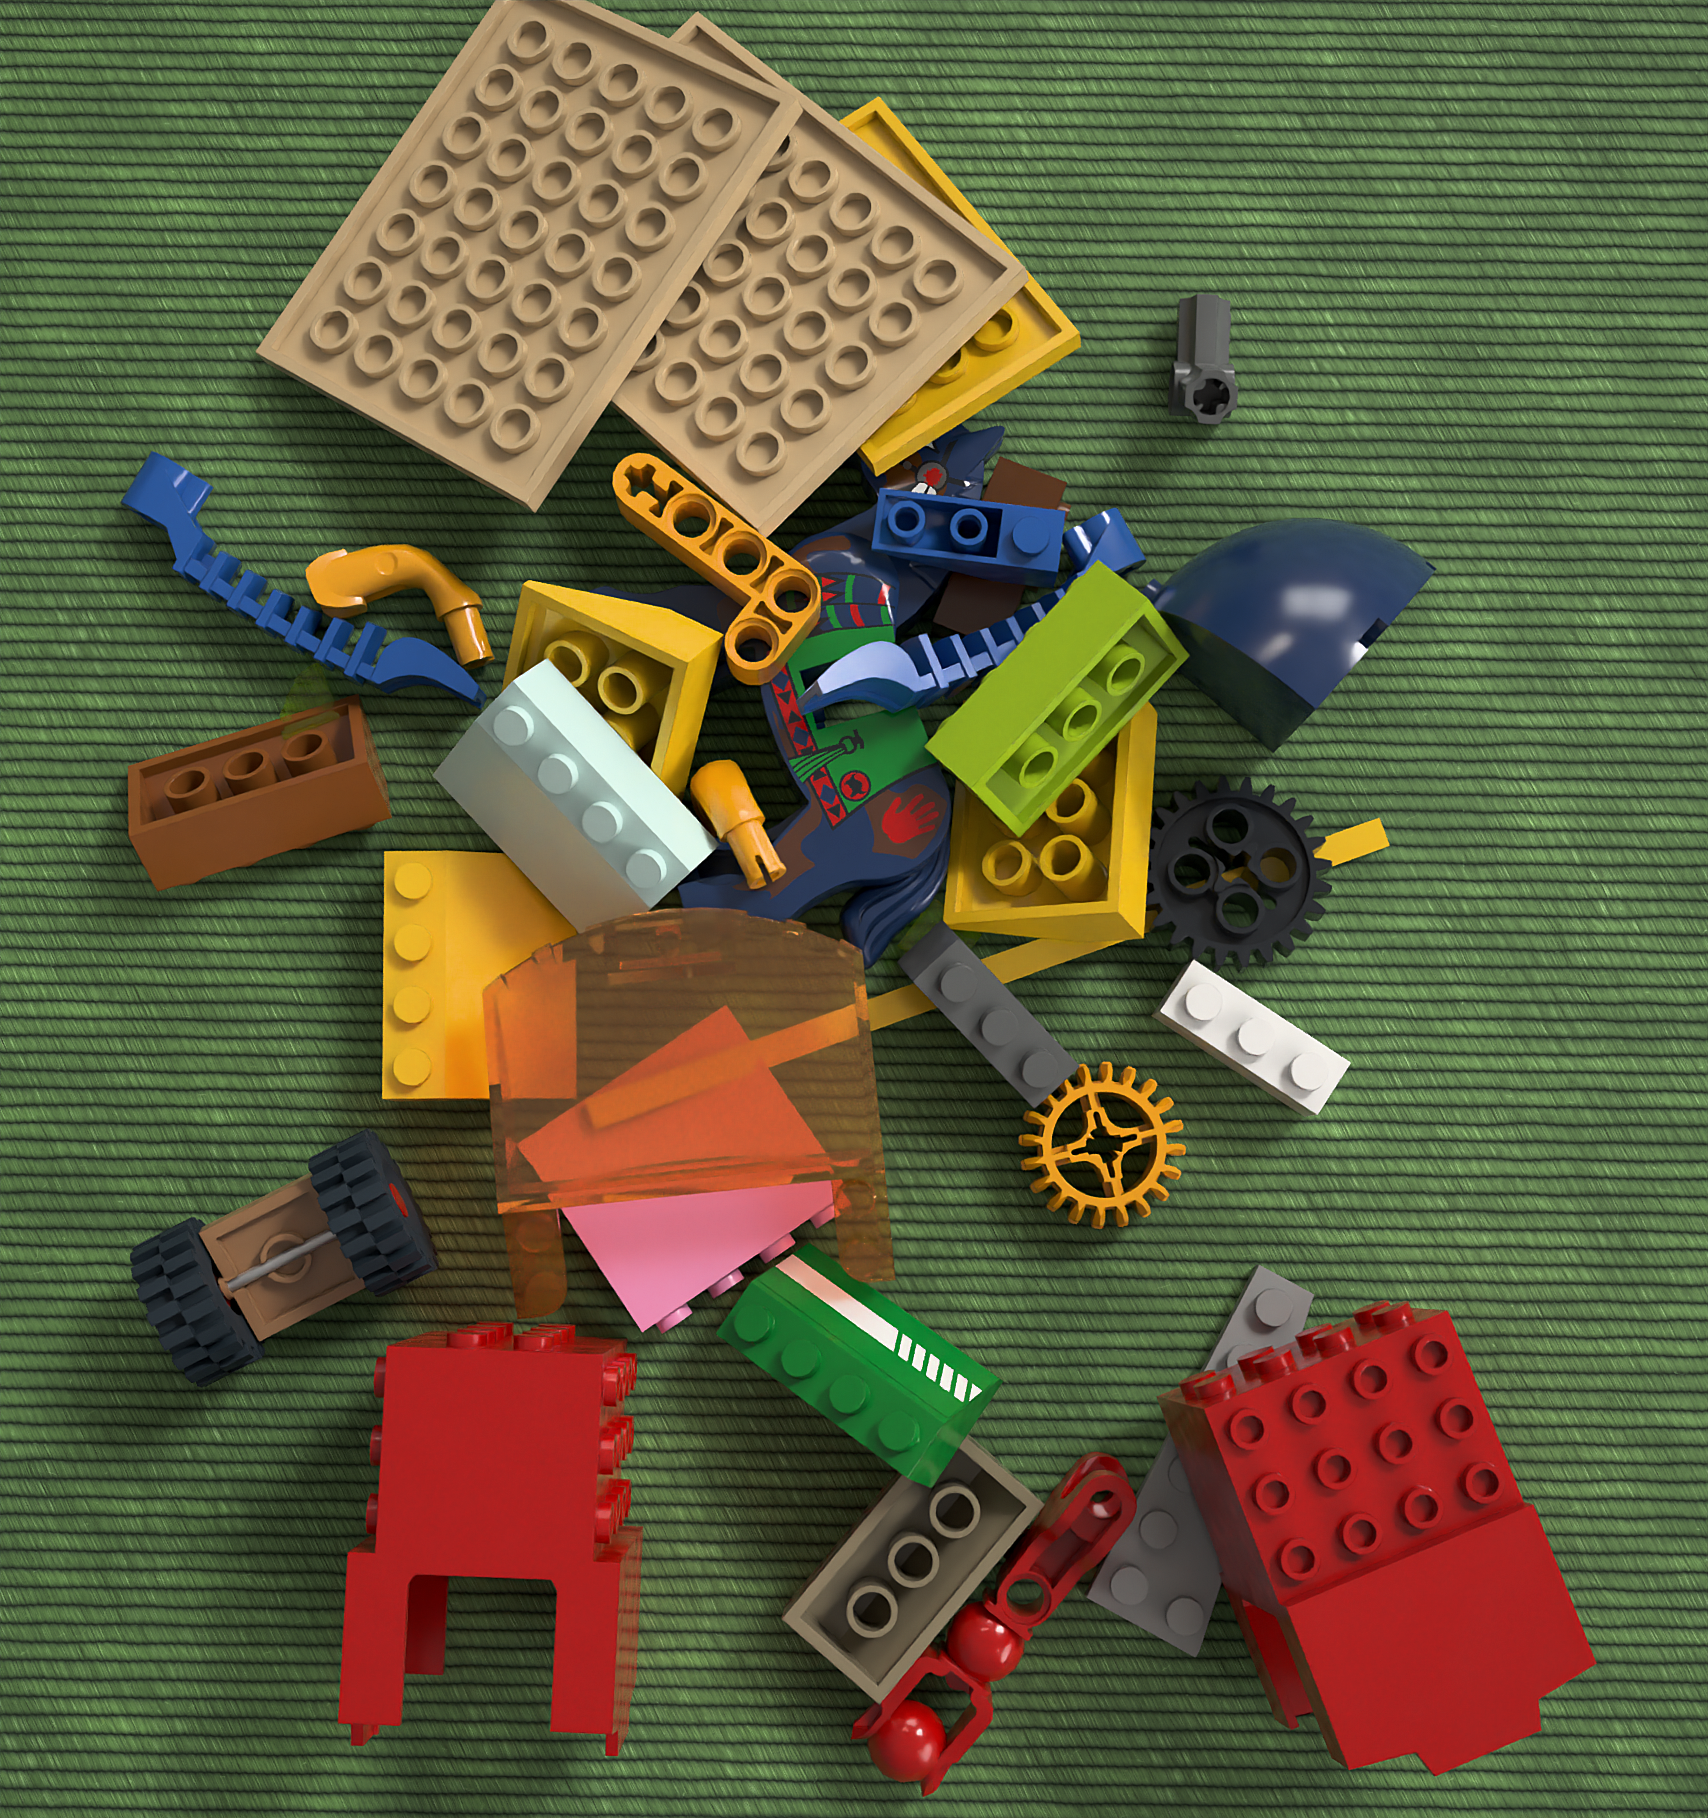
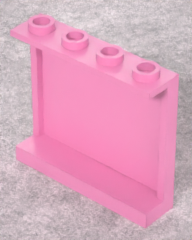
[519,1005,850,1334]

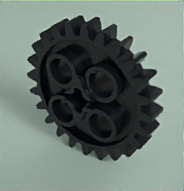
[1145,776,1332,974]

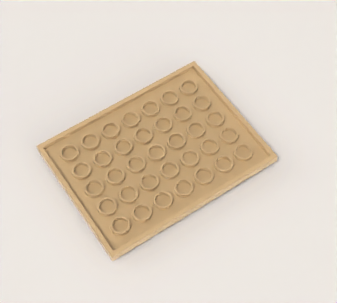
[256,0,803,513]
[609,11,1029,538]

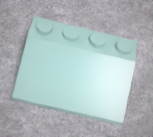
[432,658,720,955]

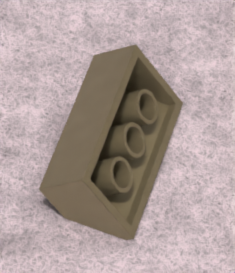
[782,1434,1045,1705]

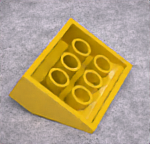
[501,580,724,803]
[943,700,1158,943]
[382,851,578,1101]

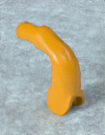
[305,544,495,671]
[690,760,787,889]

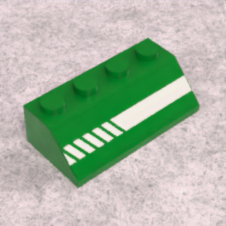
[716,1243,1003,1488]

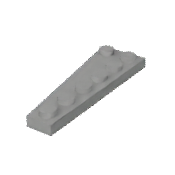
[1085,1264,1314,1658]

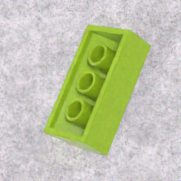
[924,560,1190,838]

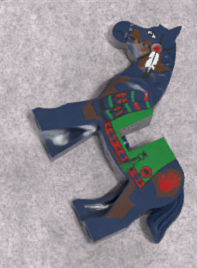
[589,423,1005,971]

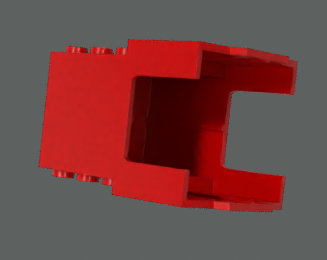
[1156,1300,1597,1776]
[338,1321,643,1756]

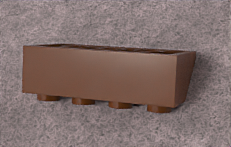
[128,694,392,892]

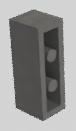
[897,920,1080,1109]

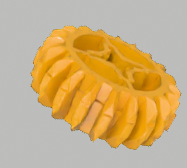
[1018,1062,1186,1229]

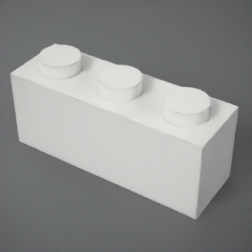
[1152,960,1351,1117]

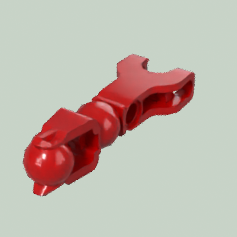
[851,1452,1137,1797]

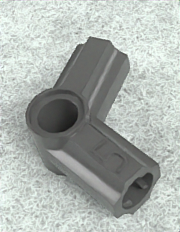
[1168,294,1238,424]

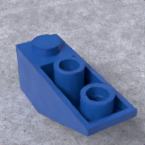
[872,488,1066,589]

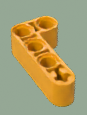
[612,453,821,685]

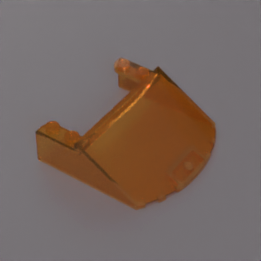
[482,907,896,1319]

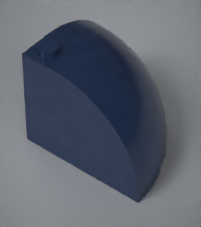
[1140,518,1436,753]

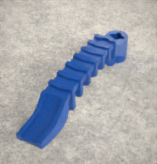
[120,451,487,710]
[796,508,1147,716]

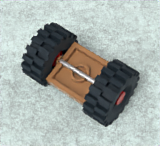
[130,1128,439,1388]

